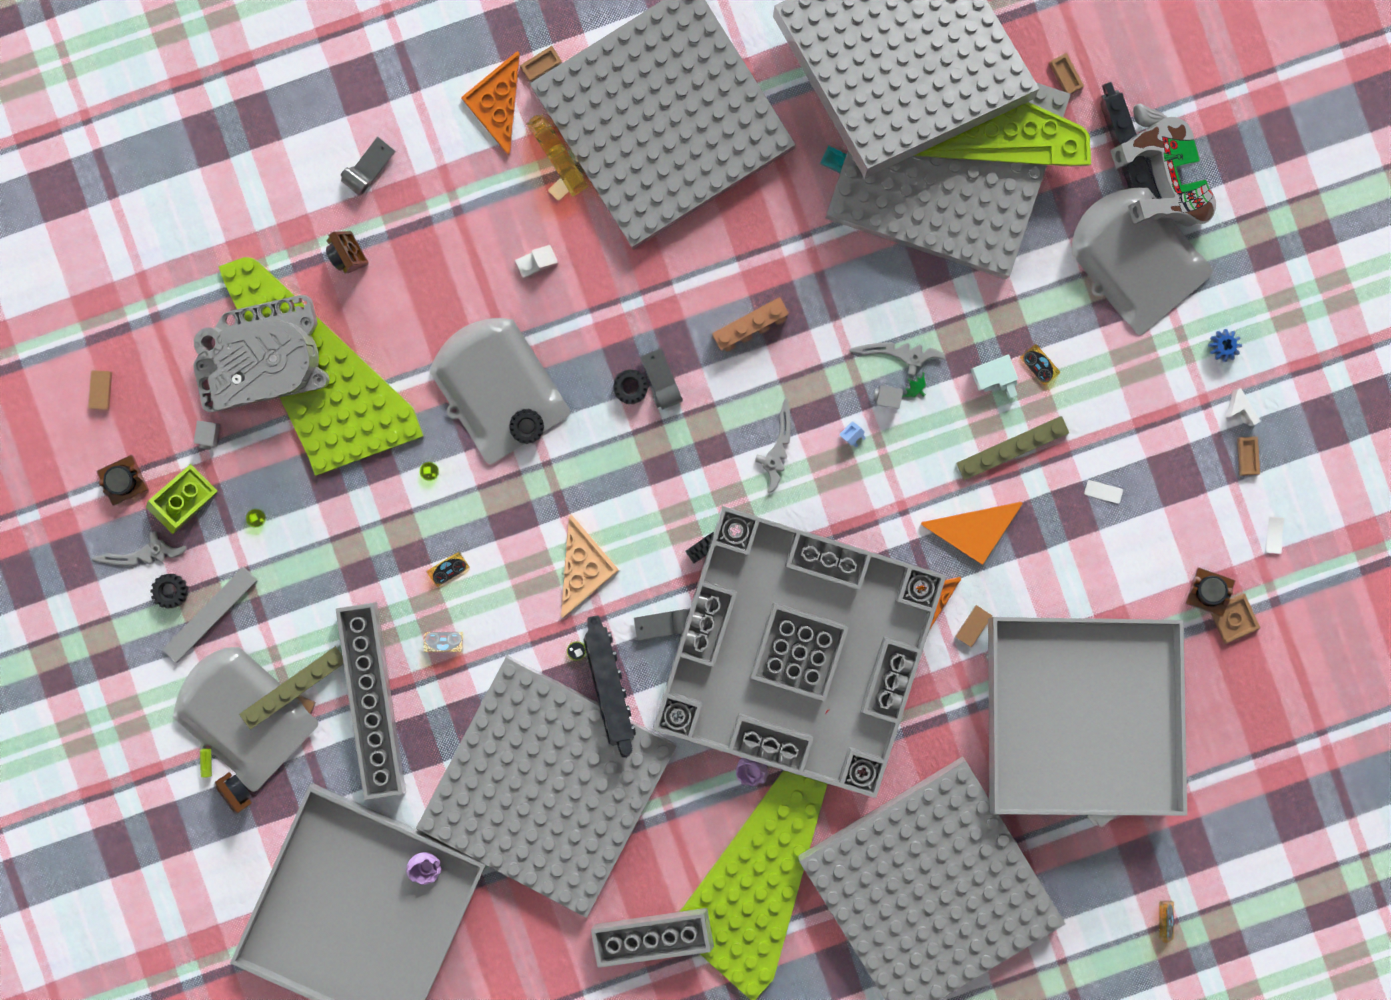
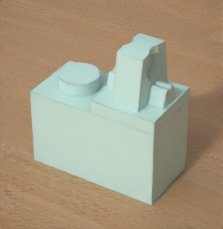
[970,354,1018,399]

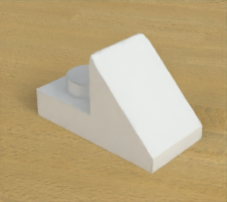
[515,245,558,278]
[1226,388,1260,426]

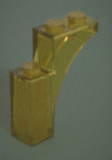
[526,114,589,197]

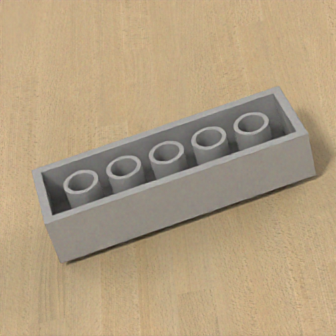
[591,908,714,968]

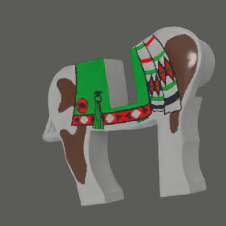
[1110,103,1216,227]

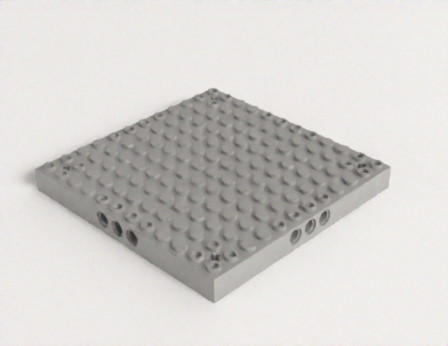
[653,506,946,798]

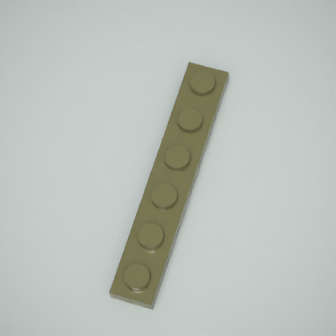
[956,416,1069,480]
[239,646,344,730]

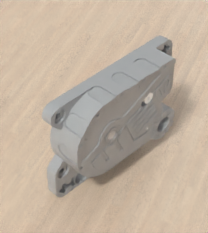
[193,295,330,412]

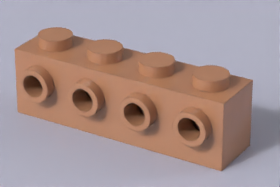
[712,297,789,352]

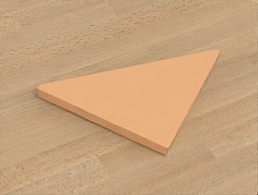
[561,514,619,618]

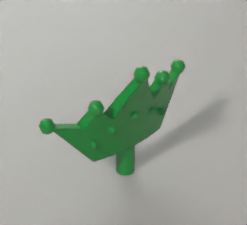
[902,372,926,398]

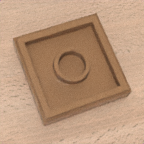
[1211,593,1261,644]

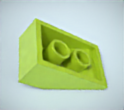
[146,464,218,534]

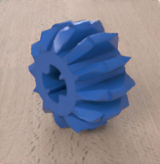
[1208,329,1242,362]

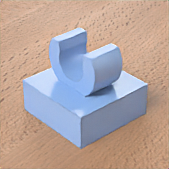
[839,421,866,447]

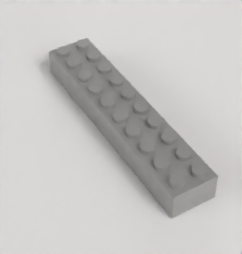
[335,602,406,800]

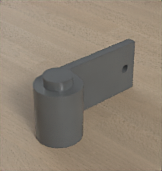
[340,136,396,196]
[640,348,683,410]
[634,608,690,640]

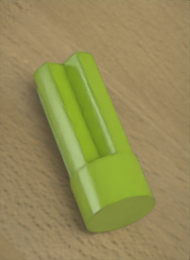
[200,749,212,778]

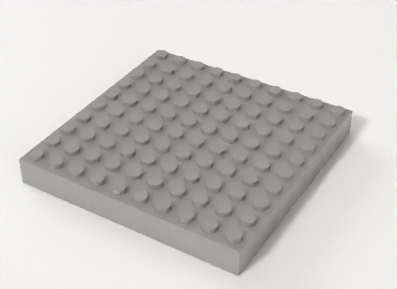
[530,0,796,249]
[773,0,1039,178]
[825,82,1071,279]
[988,617,1187,816]
[416,655,677,918]
[798,756,1066,1000]
[230,784,486,1000]

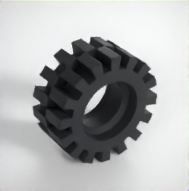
[613,369,648,404]
[509,408,544,444]
[685,532,714,563]
[150,574,189,609]

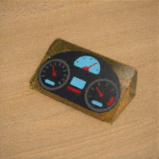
[1020,344,1061,386]
[426,551,470,587]
[423,632,463,652]
[1159,901,1174,943]

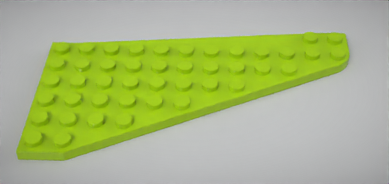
[913,102,1091,167]
[218,257,424,476]
[679,770,828,1000]

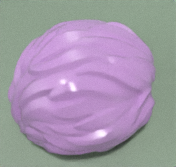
[736,757,768,787]
[406,852,441,885]

